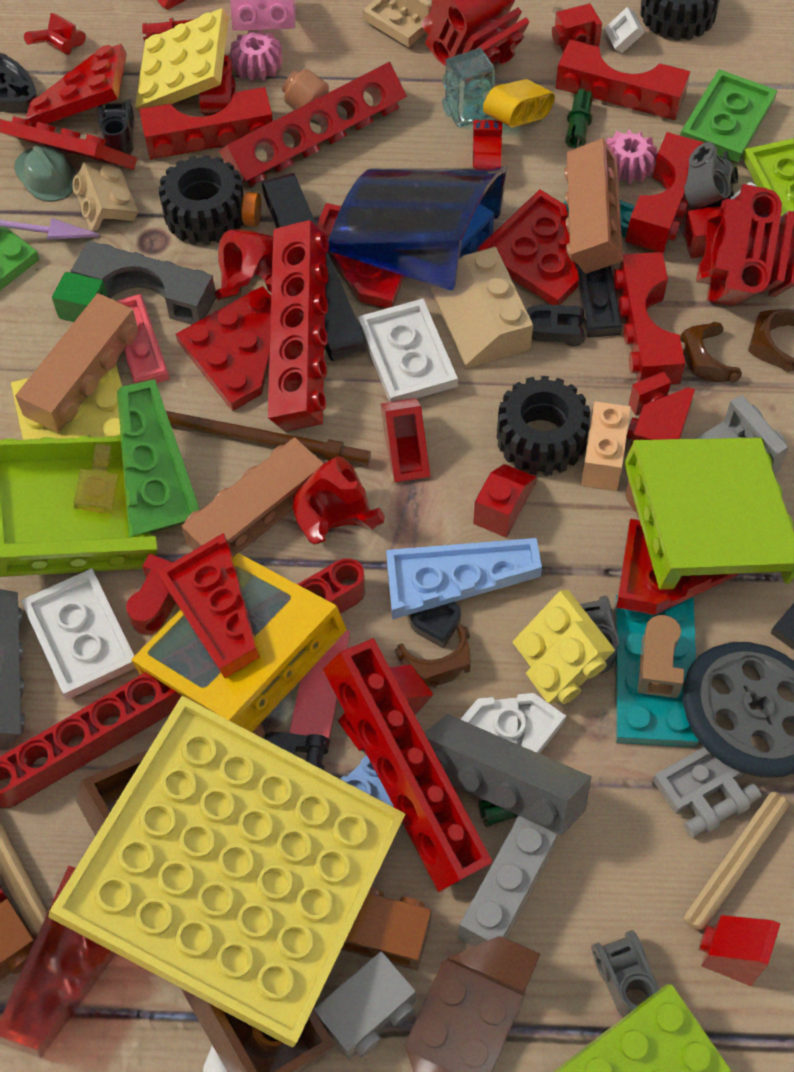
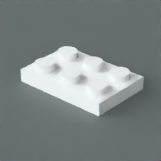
[358,299,458,402]
[21,568,136,700]

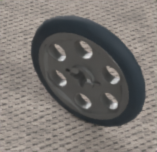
[682,642,794,778]

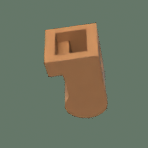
[638,615,684,698]

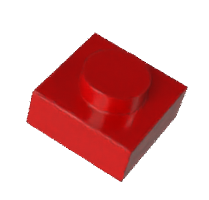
[628,372,671,415]

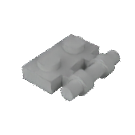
[653,747,761,838]

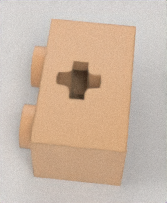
[581,401,631,491]

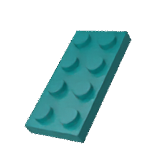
[615,594,699,748]

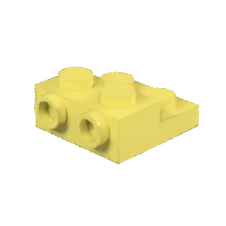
[512,590,615,704]

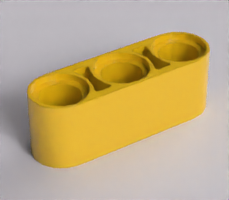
[483,79,555,128]

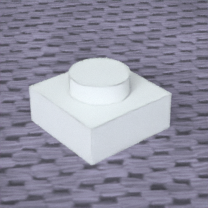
[605,7,645,54]

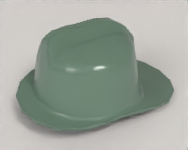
[14,145,77,201]

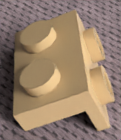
[363,0,432,47]
[73,162,138,231]

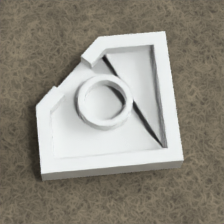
[461,693,566,754]

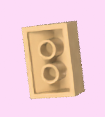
[431,247,533,369]

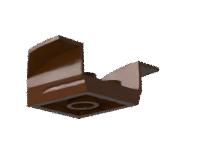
[405,936,540,1072]

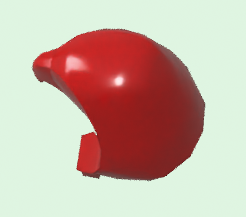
[215,230,273,300]
[293,456,385,545]

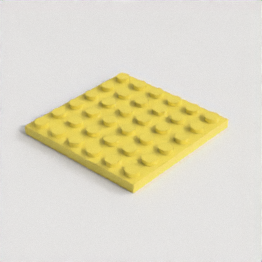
[48,696,405,1048]

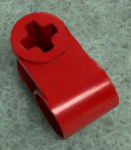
[199,54,236,114]

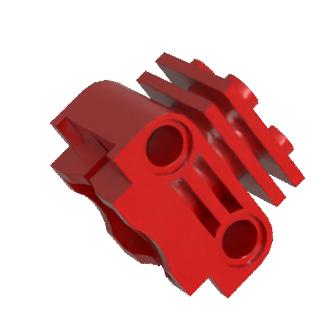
[421,0,530,83]
[696,184,794,306]

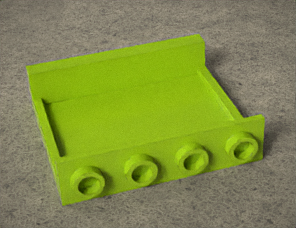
[0,435,157,577]
[624,437,794,590]

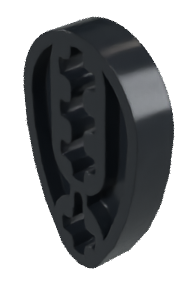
[0,53,38,113]

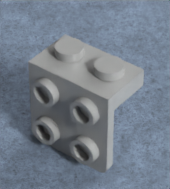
[694,395,789,474]

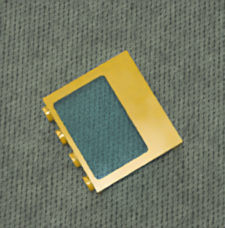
[131,553,347,732]

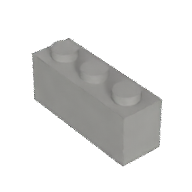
[458,816,557,946]

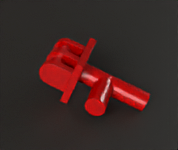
[24,13,86,55]

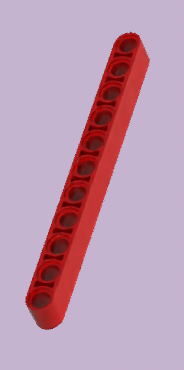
[0,558,365,808]

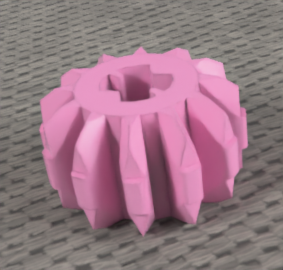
[230,30,283,82]
[606,129,658,186]

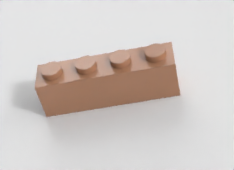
[564,138,623,274]
[15,293,139,433]
[181,437,324,557]

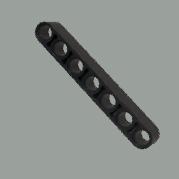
[262,173,365,361]

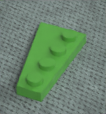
[117,379,200,537]

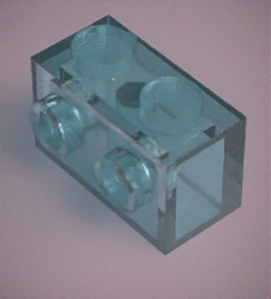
[442,48,495,128]

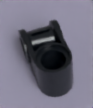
[98,99,134,155]

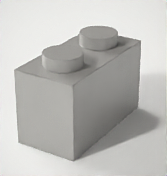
[314,951,416,1060]

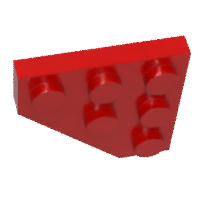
[26,43,127,128]
[477,189,579,305]
[317,203,421,308]
[175,285,271,412]
[616,518,738,615]

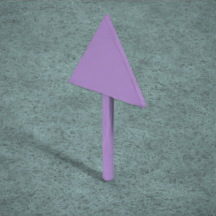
[0,218,100,239]

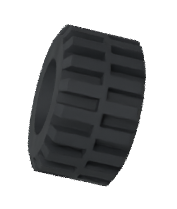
[640,0,720,40]
[159,155,244,245]
[497,376,590,476]

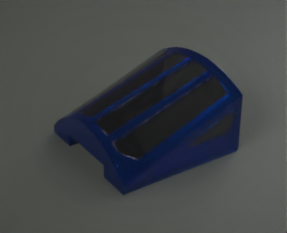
[328,166,508,290]

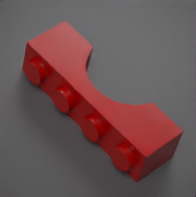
[555,40,691,120]
[139,87,273,160]
[625,132,705,253]
[614,252,685,385]

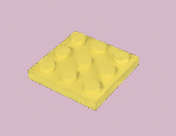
[135,8,229,111]
[11,364,122,440]

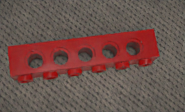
[219,61,407,187]
[268,220,329,432]
[322,638,493,892]

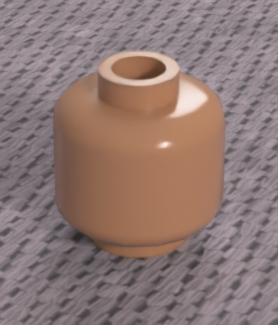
[282,69,329,110]

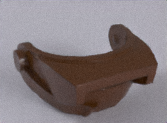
[748,309,794,372]
[680,322,742,382]
[395,624,471,688]

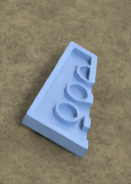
[386,538,542,619]

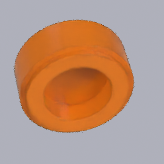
[241,192,262,226]

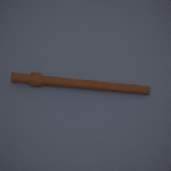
[166,411,371,465]

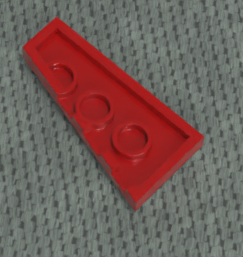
[0,116,137,170]
[157,533,260,678]

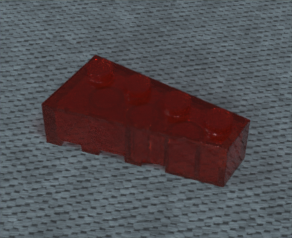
[0,865,116,1058]

